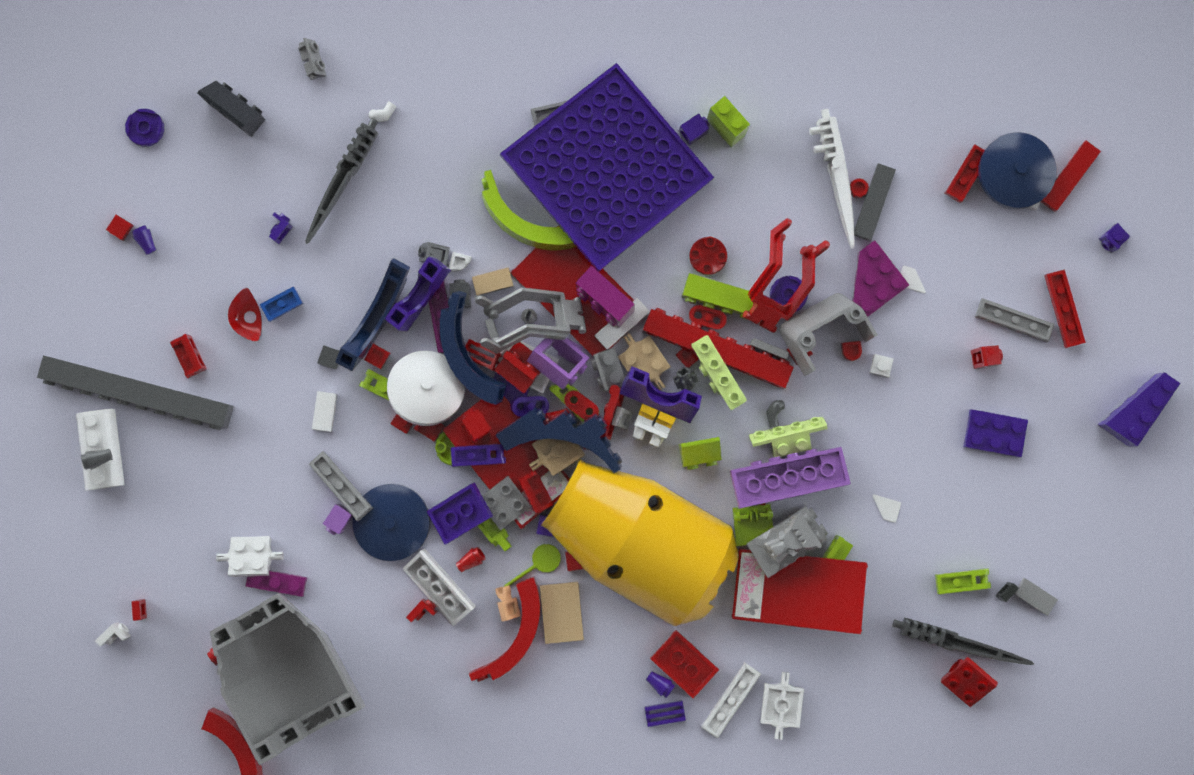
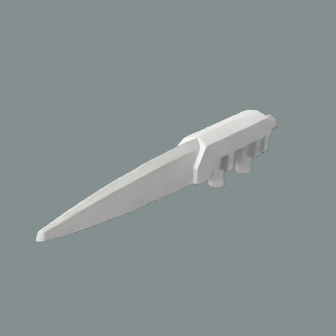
[809,109,855,249]

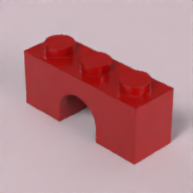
[461,409,491,443]

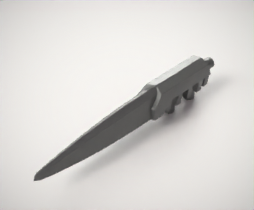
[305,118,378,244]
[892,617,1034,665]

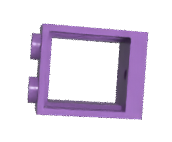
[527,338,589,390]

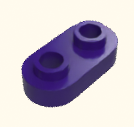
[510,395,549,416]

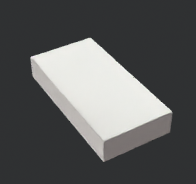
[312,391,337,432]

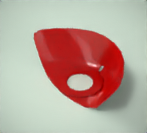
[228,288,262,341]

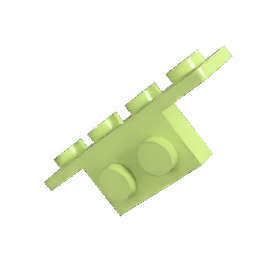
[691,335,747,410]
[749,417,828,457]

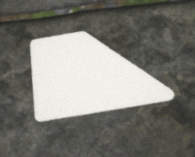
[901,266,926,293]
[873,494,901,523]

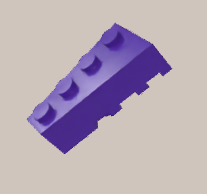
[1098,372,1181,447]

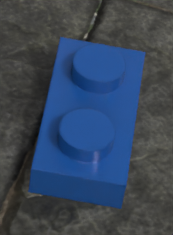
[260,286,304,322]

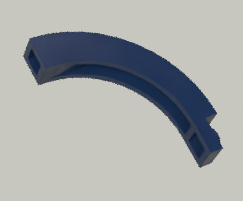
[335,258,410,371]
[440,291,506,405]

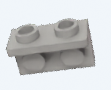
[591,348,625,392]

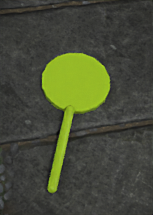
[504,544,561,586]

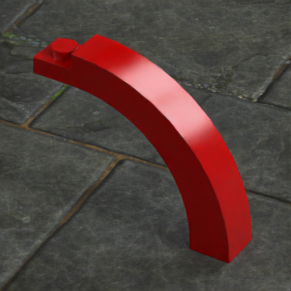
[469,576,541,682]
[201,707,263,775]

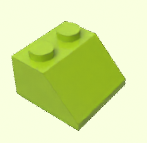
[678,437,722,470]

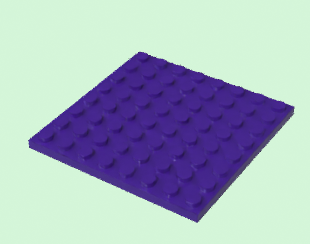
[500,63,714,272]

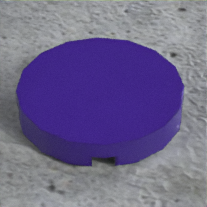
[125,108,165,147]
[769,275,808,312]

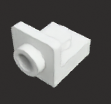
[95,622,131,646]

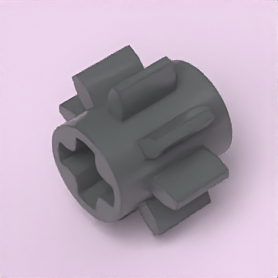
[673,367,698,391]

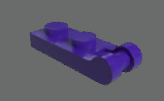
[451,444,506,467]

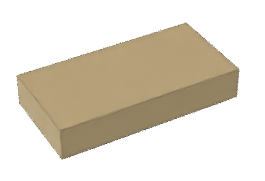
[472,267,514,296]

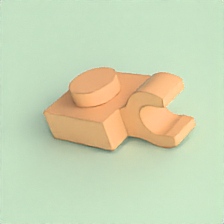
[495,585,521,621]

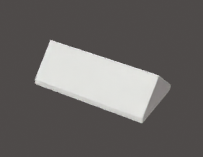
[402,549,476,626]

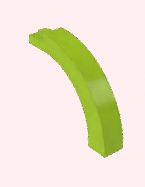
[481,170,576,250]

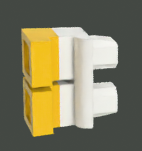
[633,403,676,447]

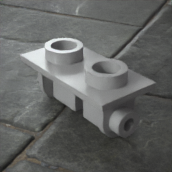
[298,38,327,80]

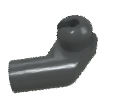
[766,400,785,428]

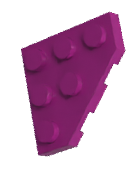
[852,240,909,317]

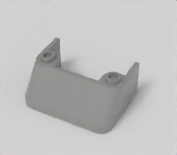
[779,293,878,376]

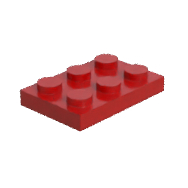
[650,630,719,699]

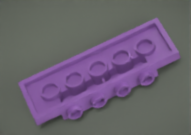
[730,447,851,509]

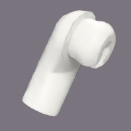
[369,101,396,122]

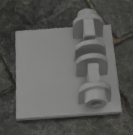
[482,476,531,530]

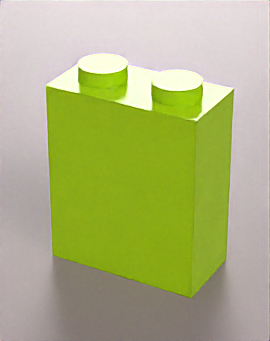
[707,96,750,147]

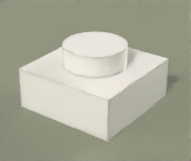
[869,354,894,377]

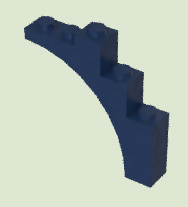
[496,407,622,473]

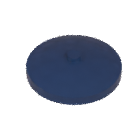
[978,132,1057,209]
[352,484,430,561]

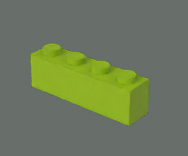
[682,273,753,320]

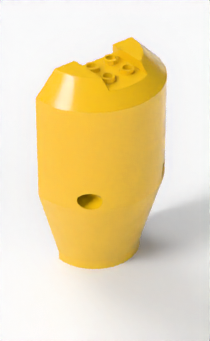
[541,459,739,626]

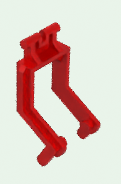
[743,218,830,333]

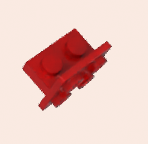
[495,342,541,393]

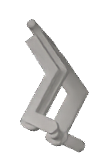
[475,287,586,354]

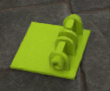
[732,504,773,546]

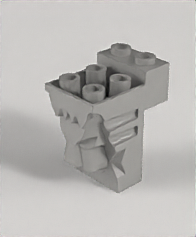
[747,506,828,578]

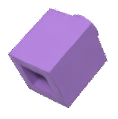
[323,504,353,535]

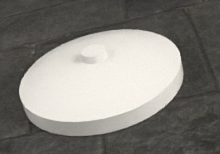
[387,351,465,426]

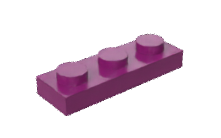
[245,570,307,597]

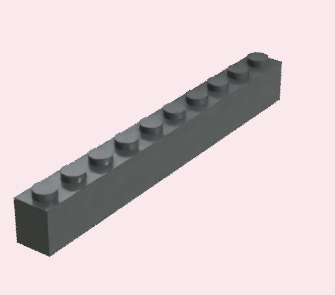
[37,355,234,430]

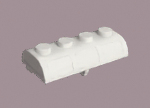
[76,409,125,491]

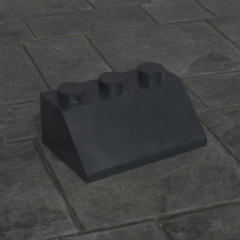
[197,81,266,137]

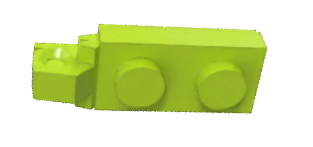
[478,518,512,551]

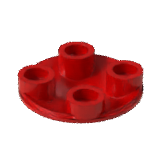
[689,236,728,275]

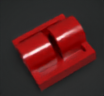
[941,657,998,707]

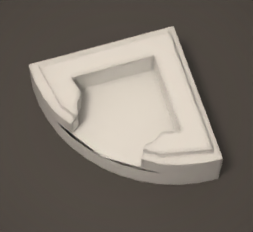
[449,252,472,272]

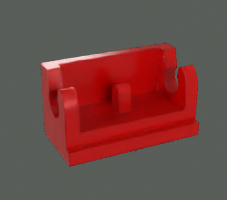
[170,334,207,379]
[517,470,554,514]

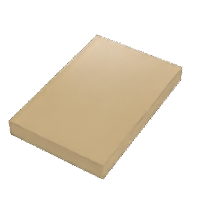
[540,582,584,644]

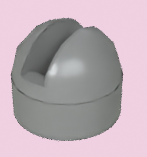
[521,308,537,324]

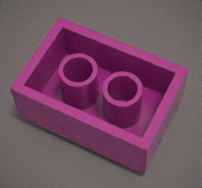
[576,266,635,328]

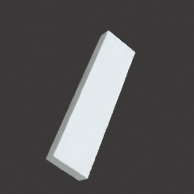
[701,662,761,738]

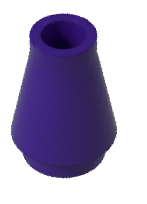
[132,225,157,255]
[646,671,675,698]

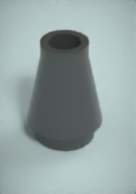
[81,449,113,470]

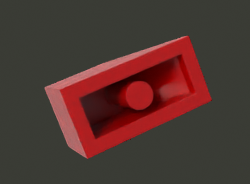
[971,345,1003,369]

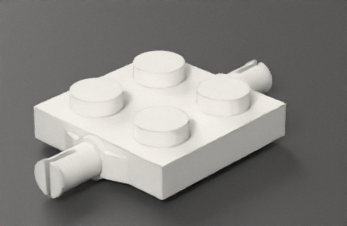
[216,536,284,577]
[760,672,804,740]

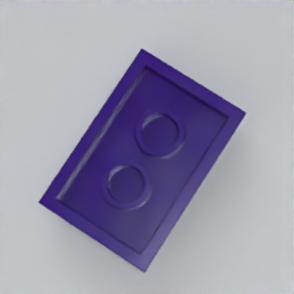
[963,409,1028,457]
[427,482,493,545]

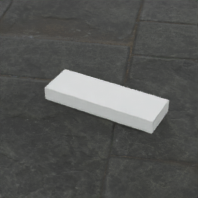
[594,298,650,350]

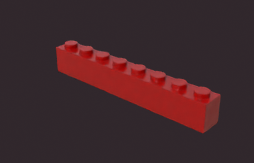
[642,308,794,389]

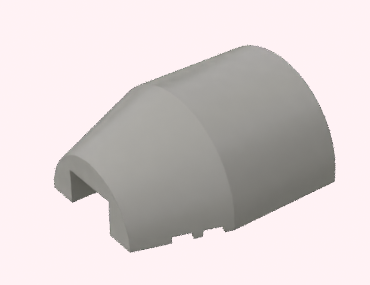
[210,593,366,765]

